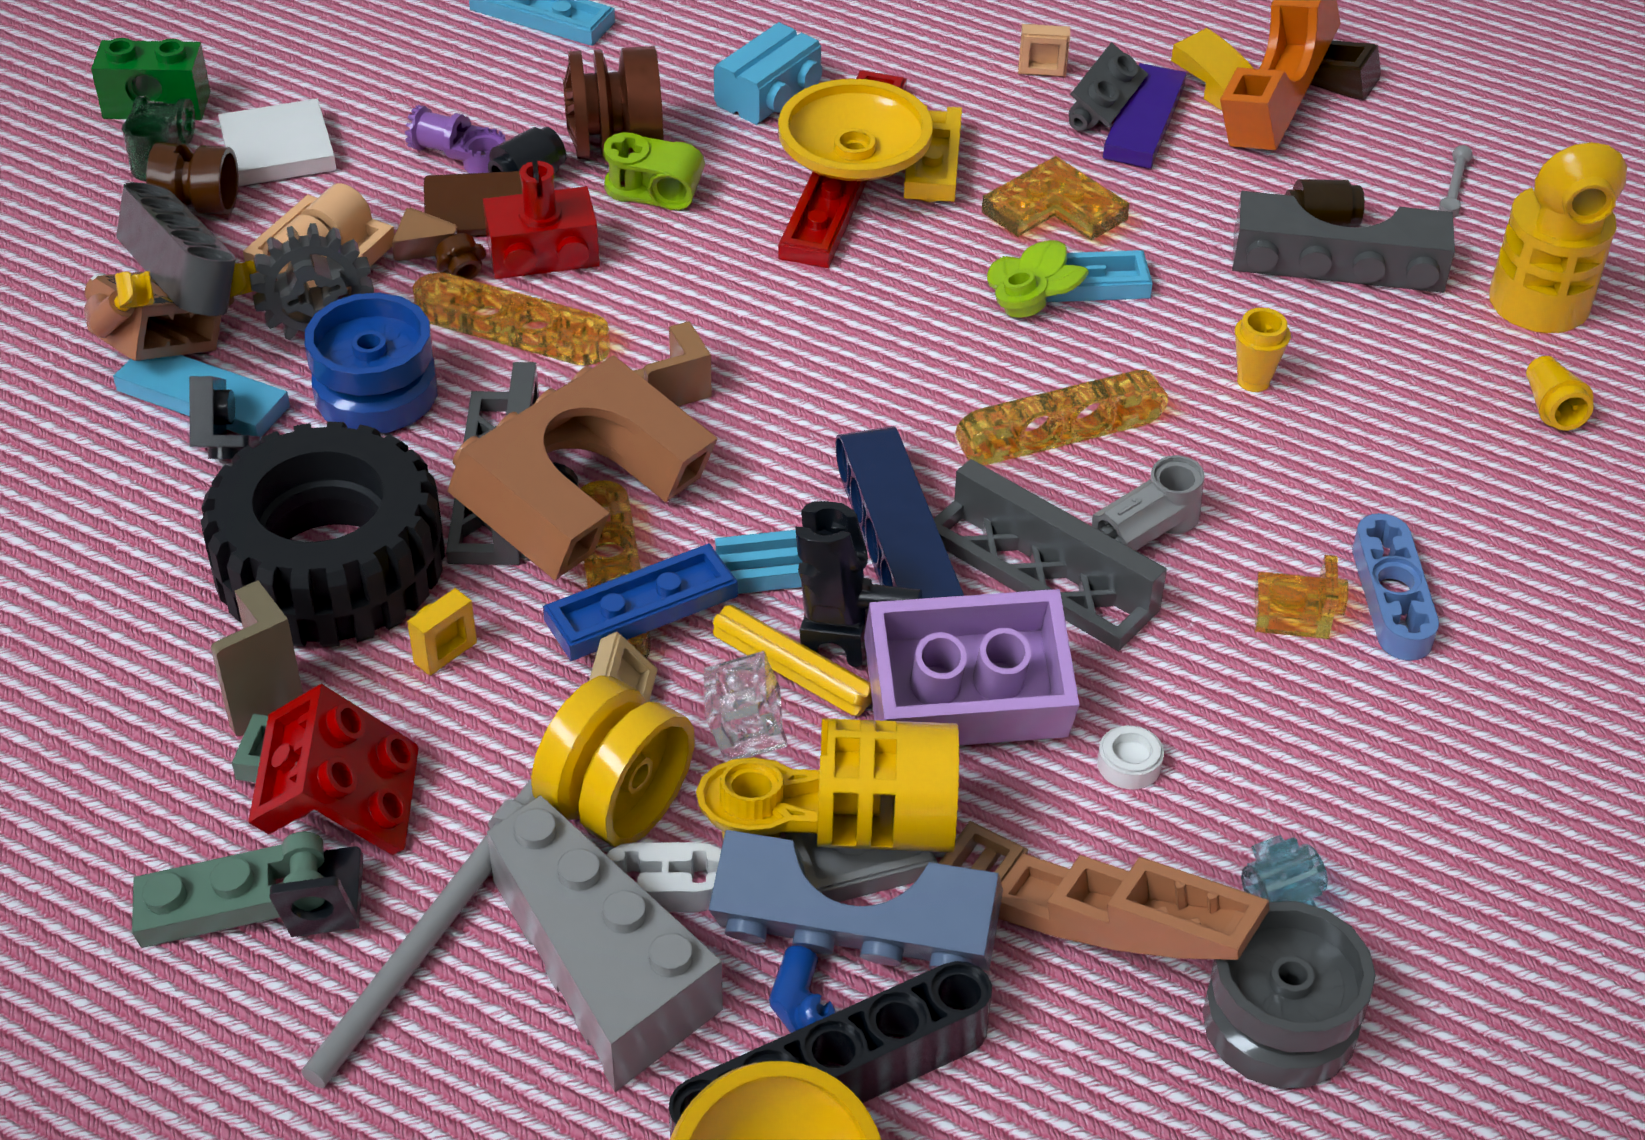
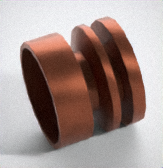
[563,46,664,159]

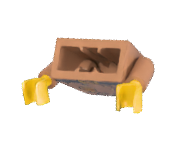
[84,260,257,361]

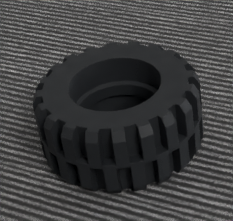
[201,422,445,648]

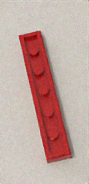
[778,70,907,269]

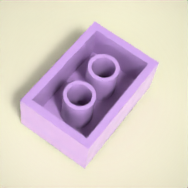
[864,589,1079,745]

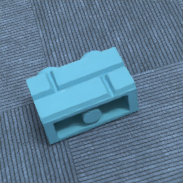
[714,22,823,125]

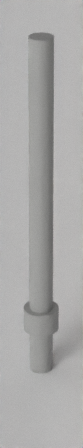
[301,779,535,1088]

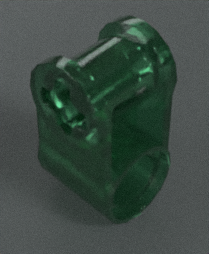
[122,95,195,181]

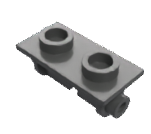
[1069,42,1148,131]

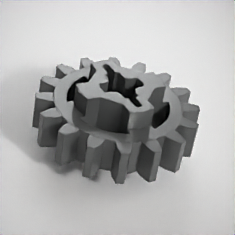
[250,223,374,340]

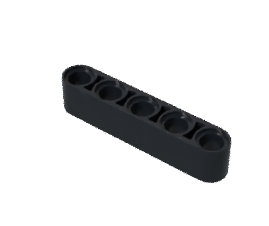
[669,961,992,1138]

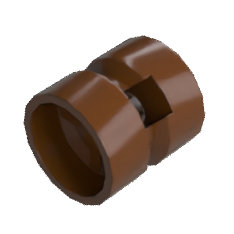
[146,142,239,215]

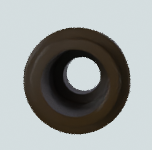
[1285,179,1365,227]

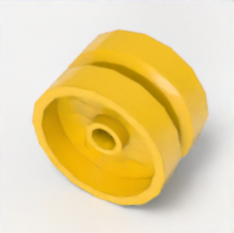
[531,675,695,847]

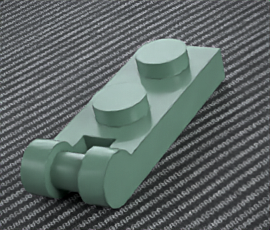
[132,831,325,948]

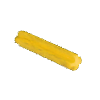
[713,605,872,716]

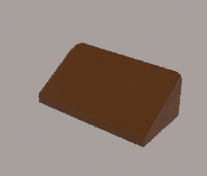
[424,171,522,236]

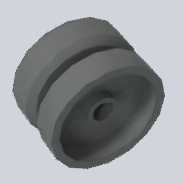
[1202,901,1376,1088]

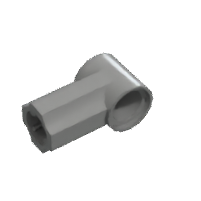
[1092,455,1205,551]

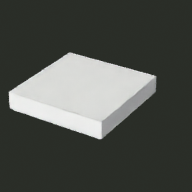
[218,98,336,187]

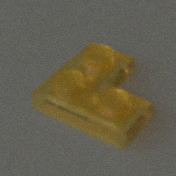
[982,156,1130,241]

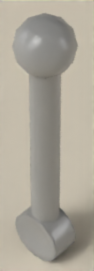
[1439,145,1472,218]

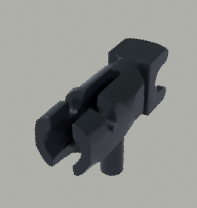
[795,501,922,667]

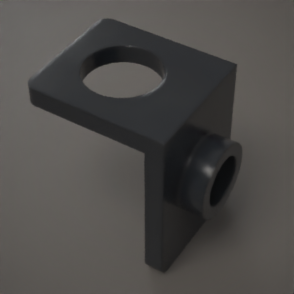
[269,846,363,937]

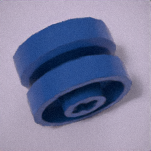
[305,292,438,433]

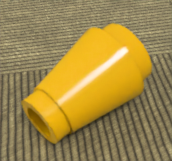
[1235,307,1291,392]
[1526,356,1594,431]

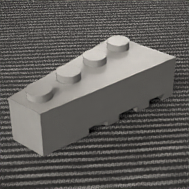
[487,795,723,1092]

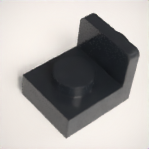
[189,376,260,459]

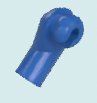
[769,945,836,1033]

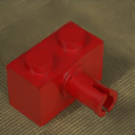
[483,161,600,279]

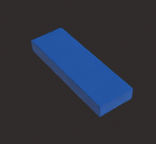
[543,543,738,661]

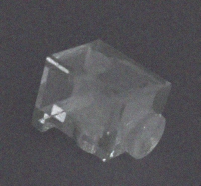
[704,651,787,762]

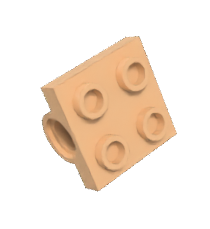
[243,183,395,288]

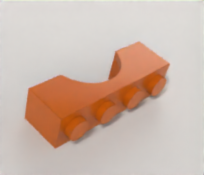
[1220,0,1341,150]

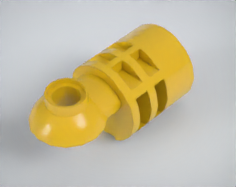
[1489,142,1627,333]
[696,718,959,852]

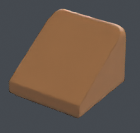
[392,207,457,261]

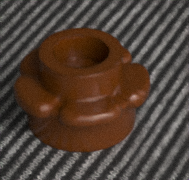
[434,233,486,282]

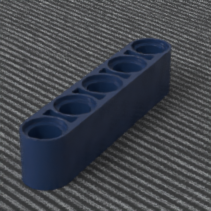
[835,426,964,599]

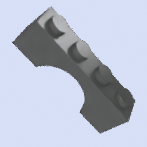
[1232,191,1455,293]

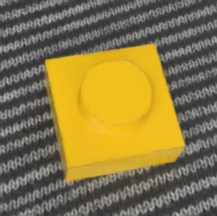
[407,588,477,676]

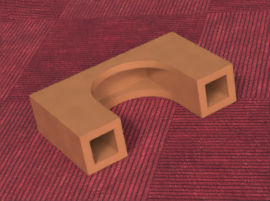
[447,355,718,580]

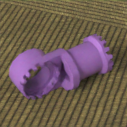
[405,105,506,173]

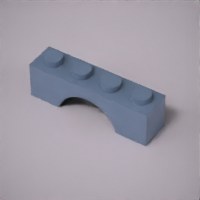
[708,830,1003,971]

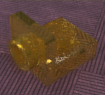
[1255,555,1348,639]

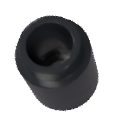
[488,127,566,180]

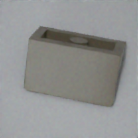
[211,580,303,736]

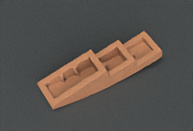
[998,853,1270,960]

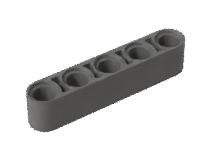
[116,182,236,316]

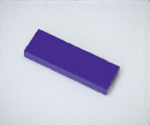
[1103,63,1187,169]

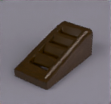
[1310,41,1381,100]

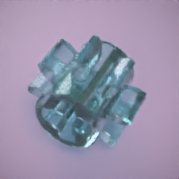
[1241,835,1328,907]

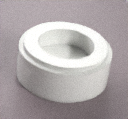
[1097,725,1164,789]

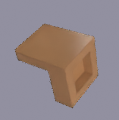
[634,321,712,406]

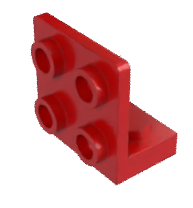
[248,684,419,855]

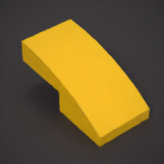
[1171,28,1254,110]

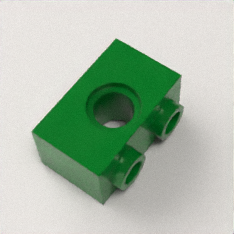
[91,38,211,120]

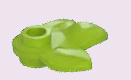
[987,240,1089,318]

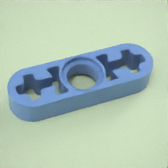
[1352,513,1439,661]

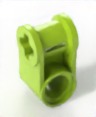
[603,132,705,210]

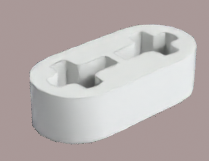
[606,842,721,912]

